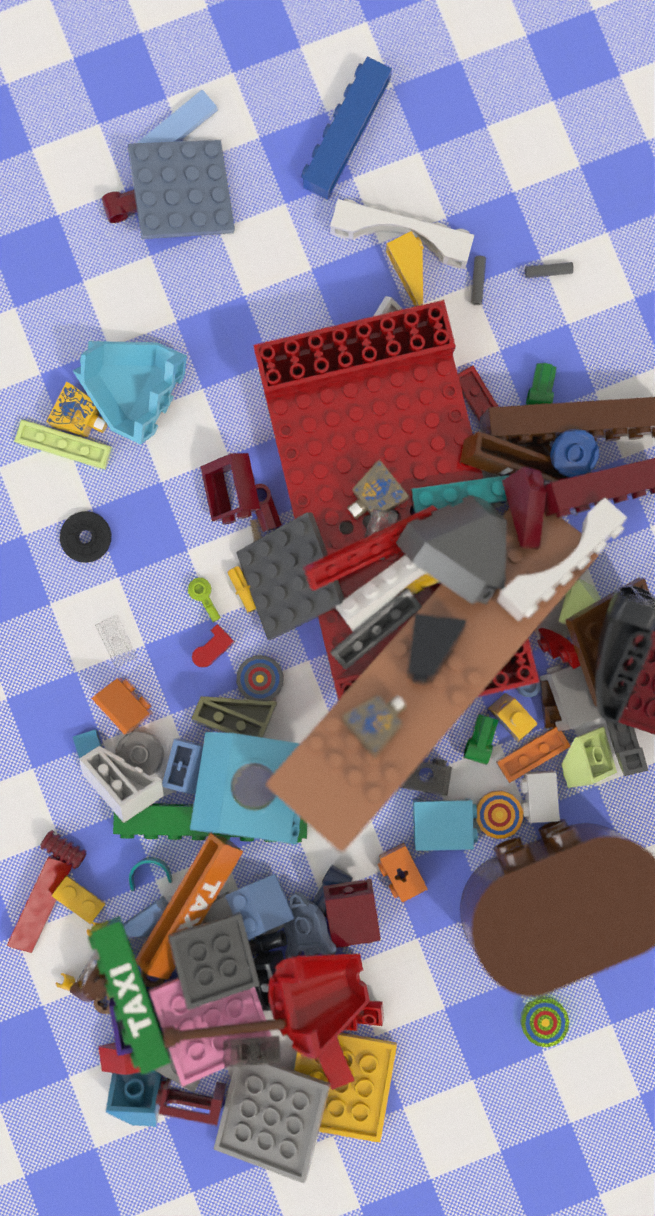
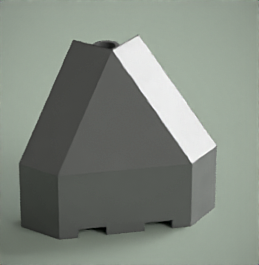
[396,495,507,604]

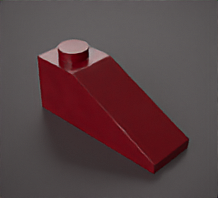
[502,467,546,550]

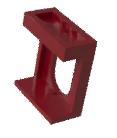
[156,1078,226,1126]

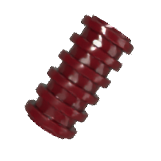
[40,830,87,869]

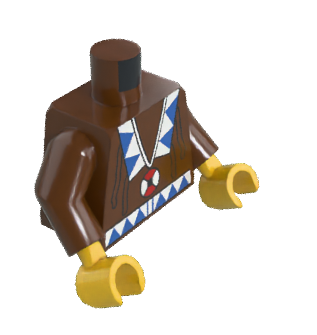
[56,922,108,1002]

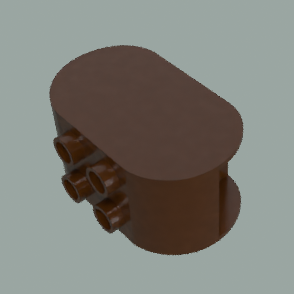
[460,819,655,997]

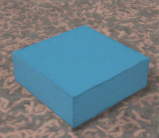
[73,729,102,758]

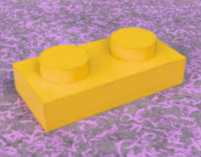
[52,875,105,924]

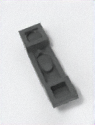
[606,721,649,776]

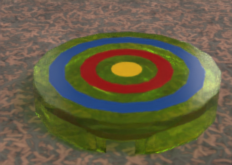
[520,996,570,1047]

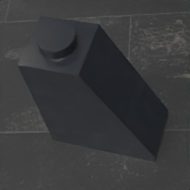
[407,613,467,684]

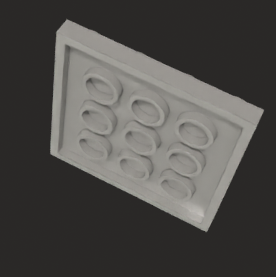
[213,1056,331,1184]

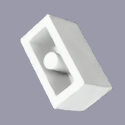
[520,771,560,823]

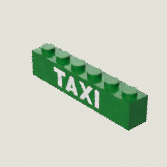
[88,916,171,1075]

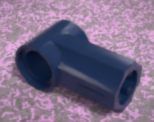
[312,864,353,917]

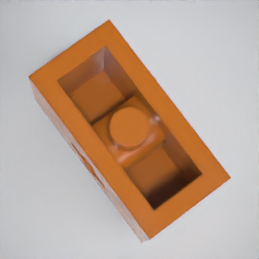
[377,843,428,903]

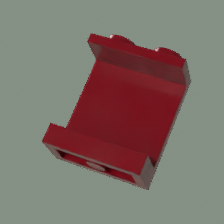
[323,879,381,948]

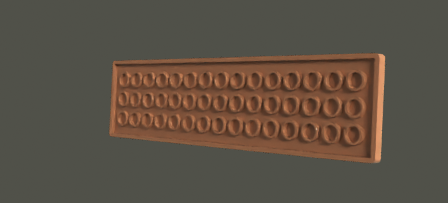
[266,508,600,852]

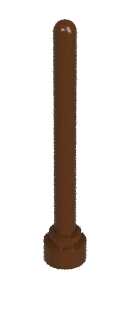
[164,1019,286,1048]

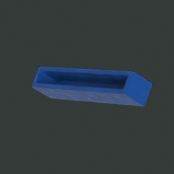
[301,56,392,200]

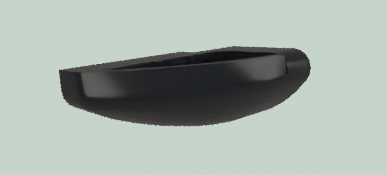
[595,585,655,724]

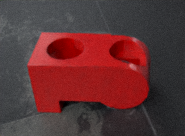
[192,624,235,667]

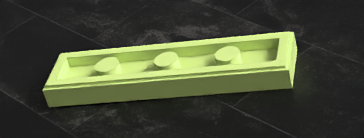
[14,419,112,470]

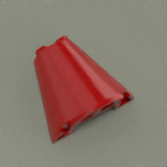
[269,954,370,1059]

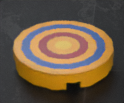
[475,790,523,839]

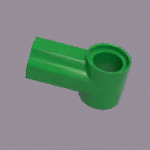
[526,363,557,405]
[463,714,499,765]

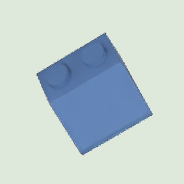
[225,874,295,940]

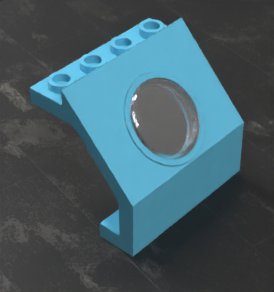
[190,732,301,845]

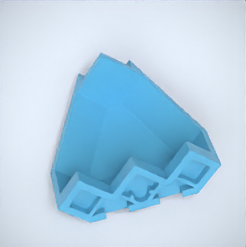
[73,341,187,445]

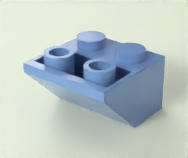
[162,738,203,794]

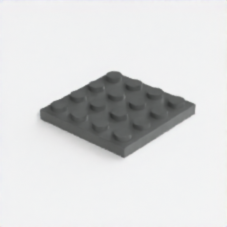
[236,513,345,640]

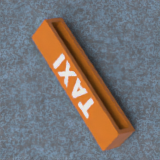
[136,832,244,980]

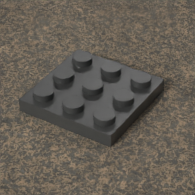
[168,912,260,1010]

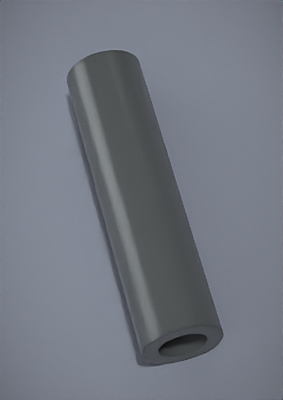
[471,256,486,305]
[525,262,573,278]

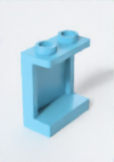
[413,798,478,851]

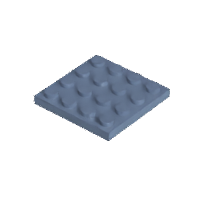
[127,140,235,239]

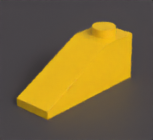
[385,231,424,307]

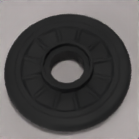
[60,511,111,563]

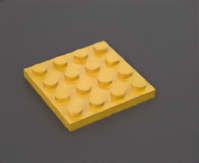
[294,1032,397,1143]

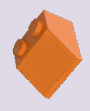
[91,678,153,734]

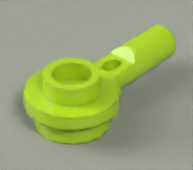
[188,578,221,622]

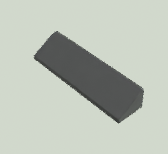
[330,588,422,670]

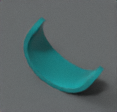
[129,857,172,892]

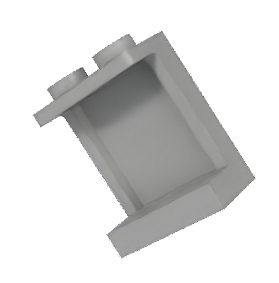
[540,662,601,731]

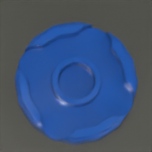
[550,429,599,478]

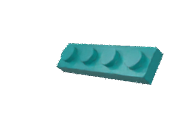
[411,475,509,514]

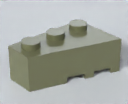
[191,696,277,738]

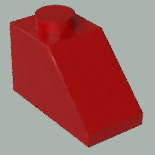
[98,1043,140,1075]

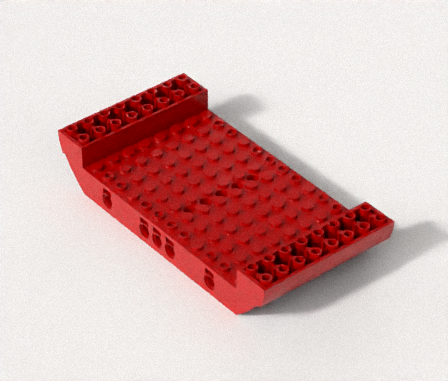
[253,300,539,701]

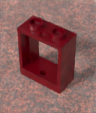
[200,453,260,525]

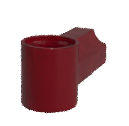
[101,190,137,223]
[255,484,282,532]

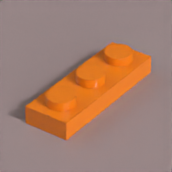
[496,726,571,783]

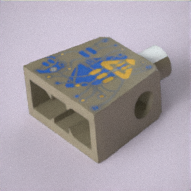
[347,460,409,519]
[342,696,407,759]

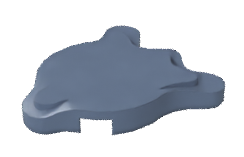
[283,892,336,959]

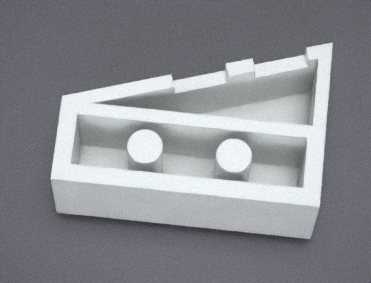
[79,746,164,823]

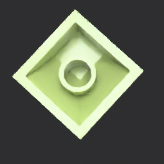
[558,579,601,626]
[562,727,617,788]

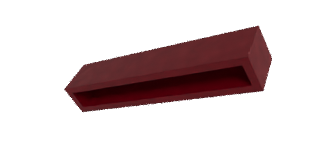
[544,458,655,519]

